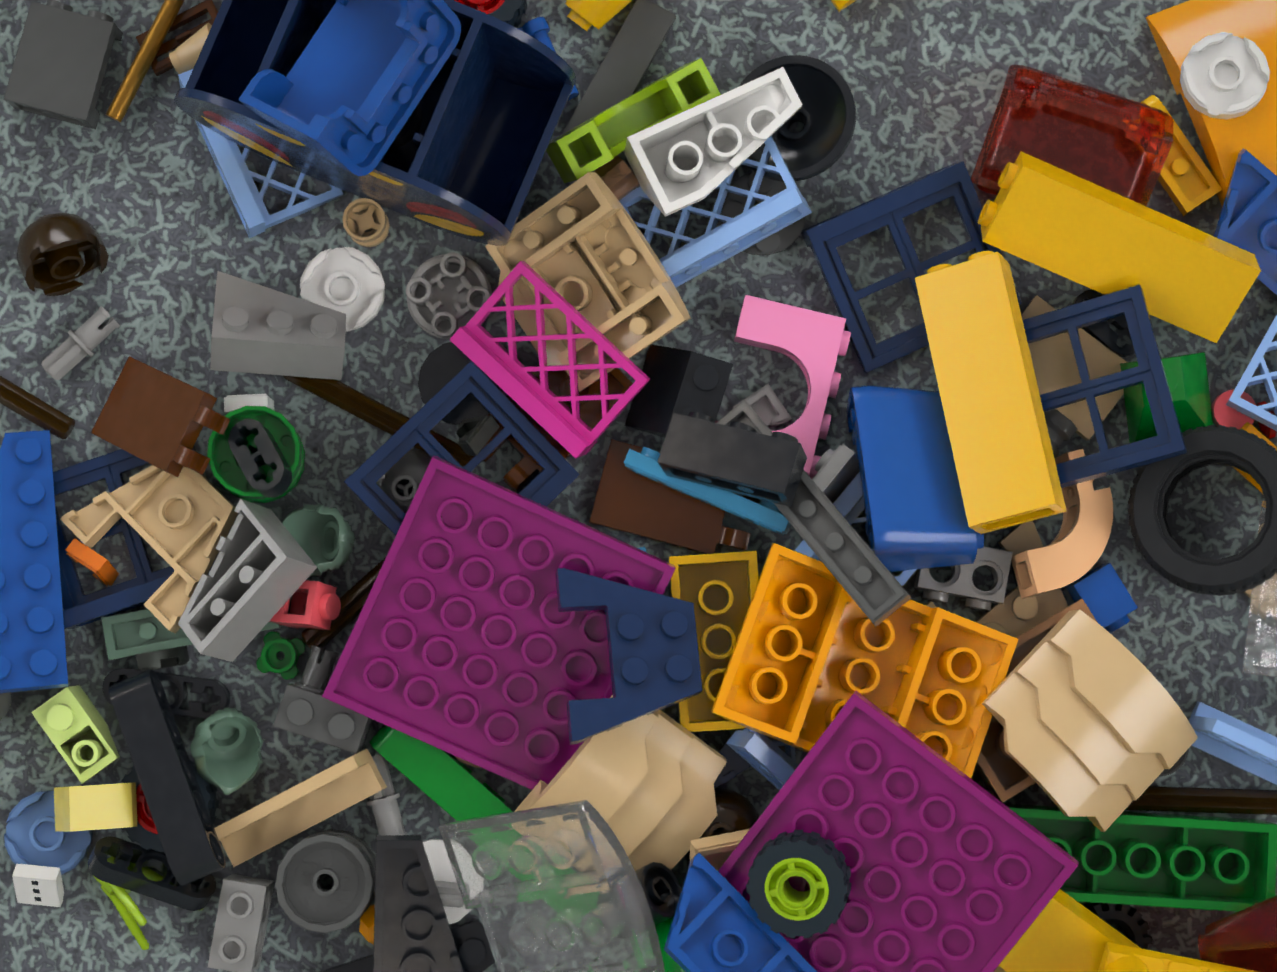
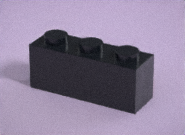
[657,412,807,507]

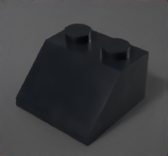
[625,344,733,438]

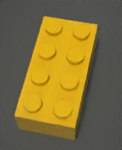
[668,551,759,732]

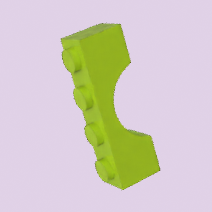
[547,58,721,183]

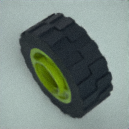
[746,830,852,938]

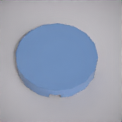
[4,790,92,875]

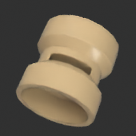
[342,198,390,247]

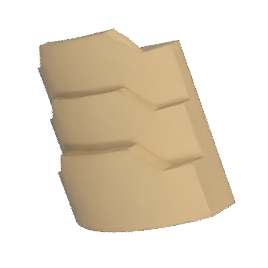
[485,172,691,392]
[982,609,1198,832]
[513,695,727,884]

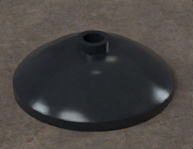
[739,55,856,182]

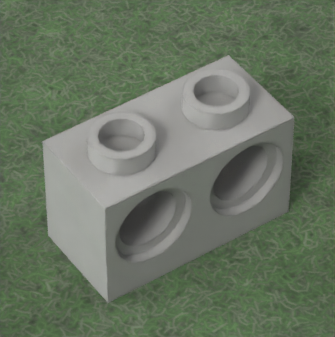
[914,547,1013,611]
[208,874,275,972]

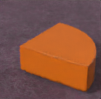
[65,538,119,586]

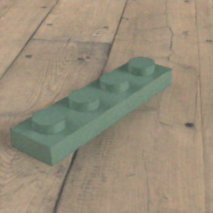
[101,609,282,661]

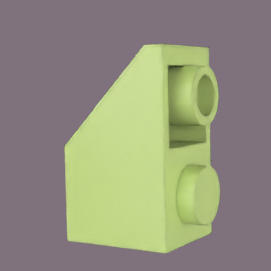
[31,685,120,784]

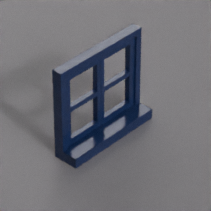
[801,161,1022,373]
[1023,284,1187,488]
[344,361,580,536]
[53,446,220,629]

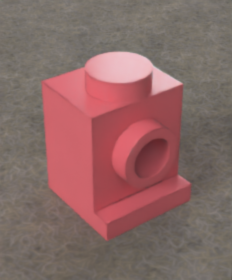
[269,580,341,630]

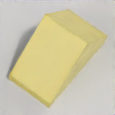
[54,782,137,832]

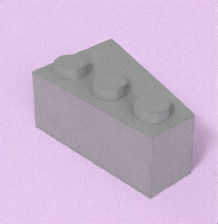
[210,271,346,380]
[178,498,317,662]

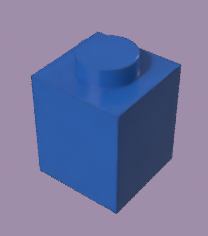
[1065,563,1138,633]

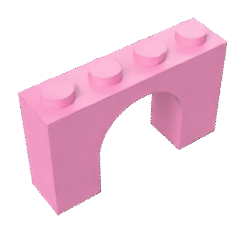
[715,295,851,479]

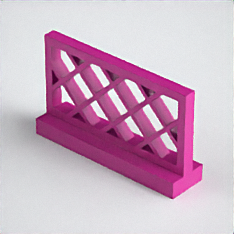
[449,261,650,458]

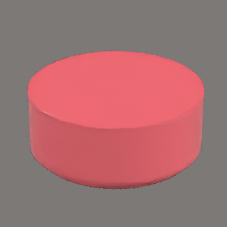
[1211,389,1256,430]

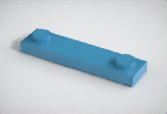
[623,446,791,536]

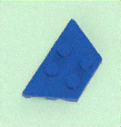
[1214,148,1277,295]
[664,853,817,972]

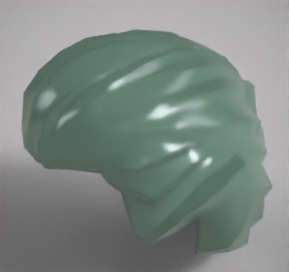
[282,504,356,576]
[190,707,264,795]

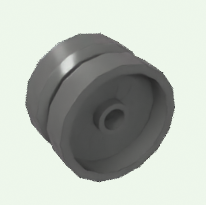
[275,829,376,933]

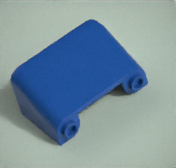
[238,0,461,176]
[846,385,984,572]

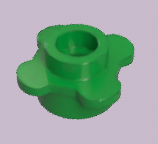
[256,631,305,680]

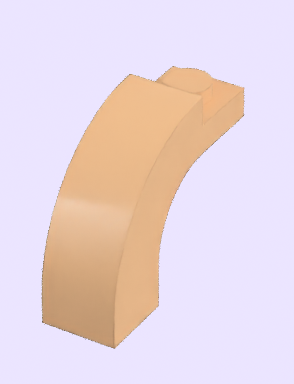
[1011,449,1113,599]

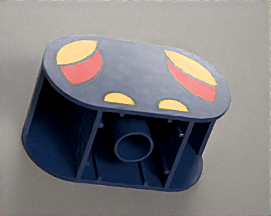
[174,0,576,246]

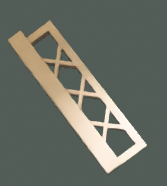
[214,749,387,867]

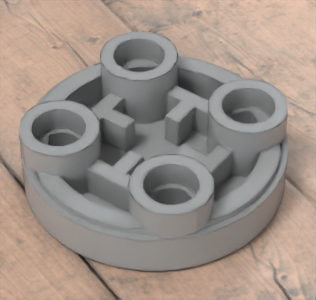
[406,252,492,340]

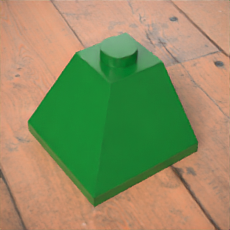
[1120,352,1213,443]

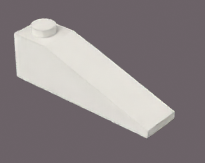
[624,67,803,217]

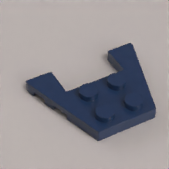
[555,568,702,744]

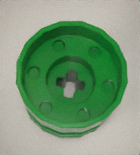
[207,406,305,503]

